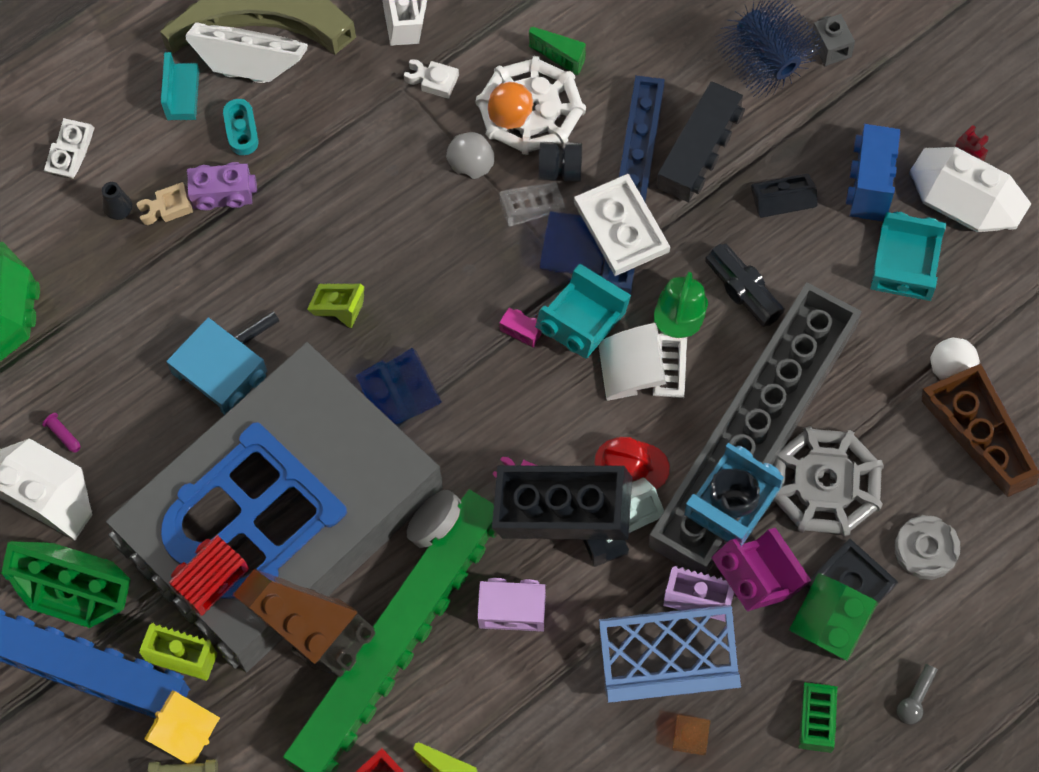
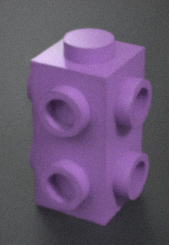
[187,162,257,210]

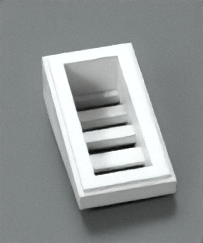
[653,334,687,398]

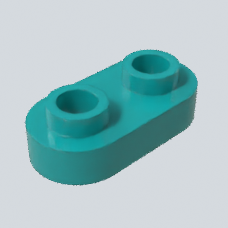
[223,99,259,155]

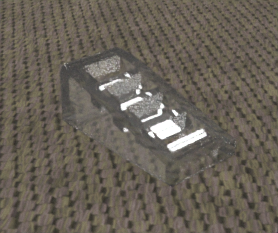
[499,182,566,227]

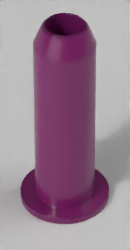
[42,413,81,453]

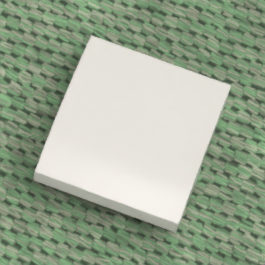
[599,323,666,401]

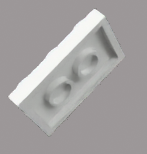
[574,174,670,276]

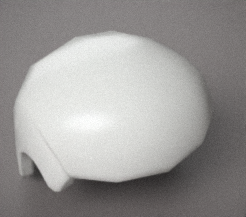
[930,337,980,380]

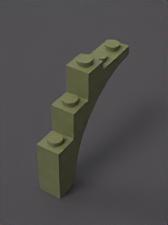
[160,0,356,55]

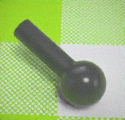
[896,664,938,725]

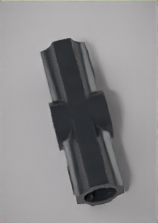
[705,243,785,327]

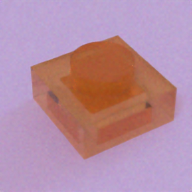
[672,715,710,755]

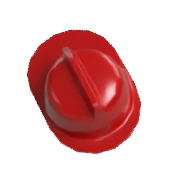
[595,437,670,490]

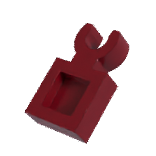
[955,125,988,161]

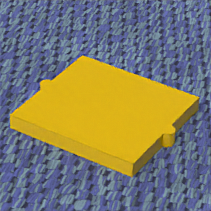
[145,690,220,764]

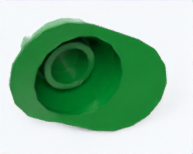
[654,272,708,338]

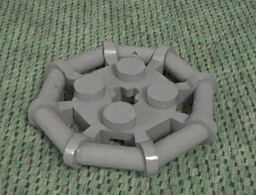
[772,426,884,537]

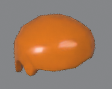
[487,82,534,129]

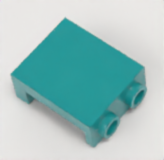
[870,212,946,301]
[535,264,631,359]

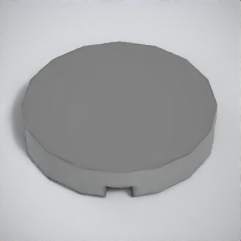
[407,490,461,548]
[895,515,960,580]

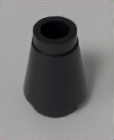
[102,182,133,220]

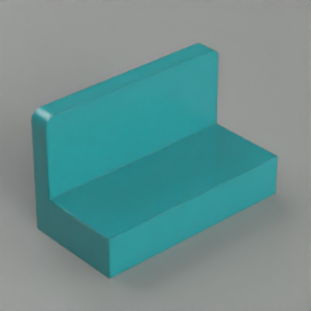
[161,52,200,120]

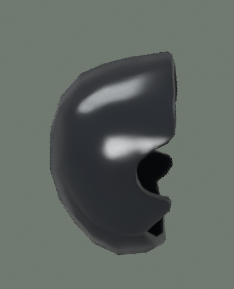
[710,468,760,518]

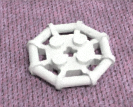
[475,56,586,155]

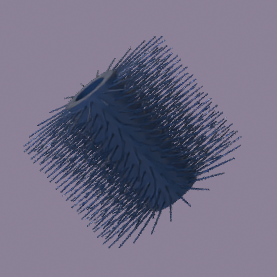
[714,0,823,98]

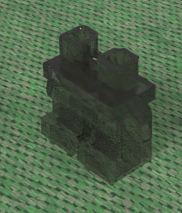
[291,614,375,677]

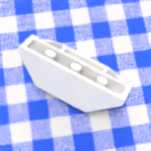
[186,23,308,83]
[909,147,1031,232]
[0,439,93,541]

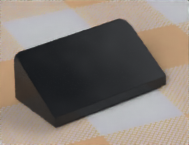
[751,173,818,218]

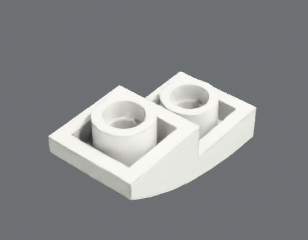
[44,118,94,179]

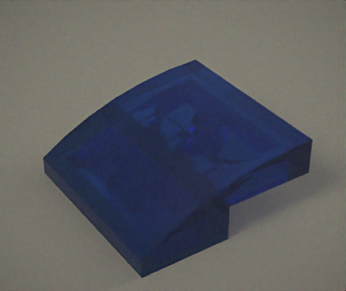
[540,211,604,276]
[356,348,442,425]

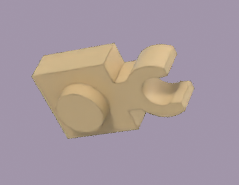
[137,182,193,225]

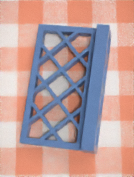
[599,605,741,703]

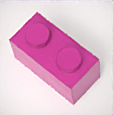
[499,308,542,347]

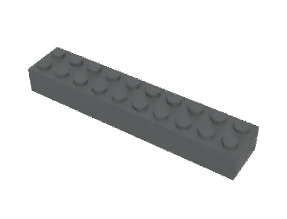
[648,282,862,576]

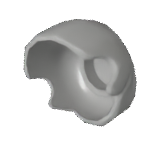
[446,132,494,179]

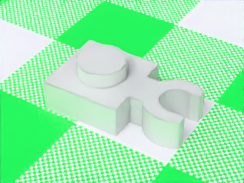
[404,59,459,99]

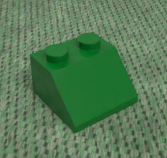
[789,573,878,662]

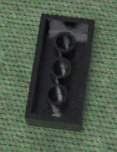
[492,465,633,540]

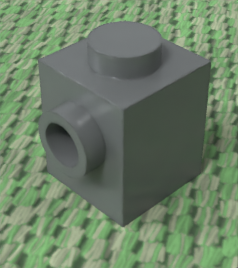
[811,14,855,66]

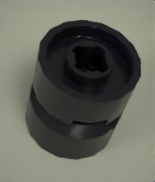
[539,142,582,182]

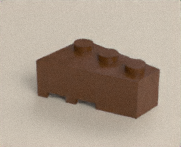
[233,569,358,664]

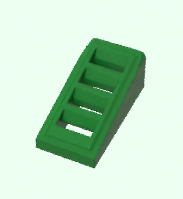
[529,27,586,75]
[798,682,838,753]

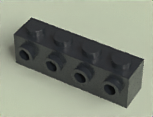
[657,81,745,203]

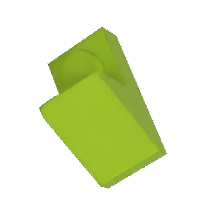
[307,284,364,328]

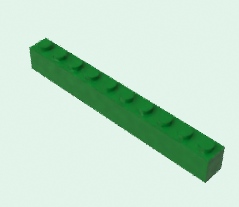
[283,489,497,772]

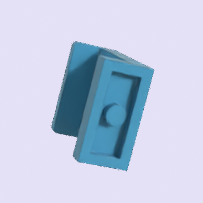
[166,317,267,415]

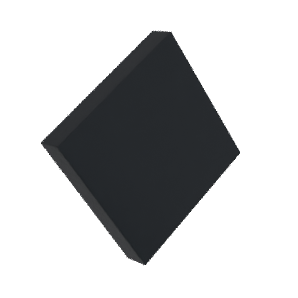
[806,539,898,605]

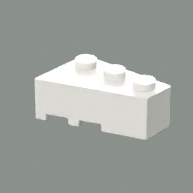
[382,0,427,46]

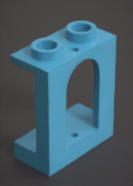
[684,443,784,547]

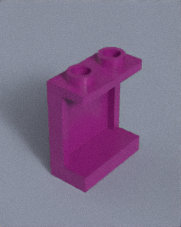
[711,528,812,612]

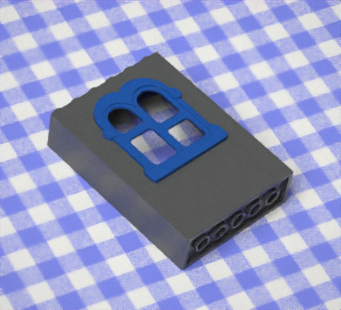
[106,342,443,673]

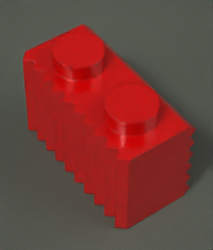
[169,535,249,616]

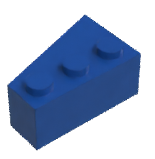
[846,124,900,222]

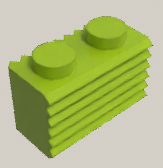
[139,623,217,681]

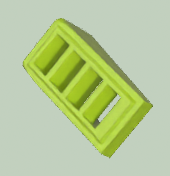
[413,742,478,772]

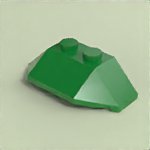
[0,242,40,361]
[1,541,131,628]

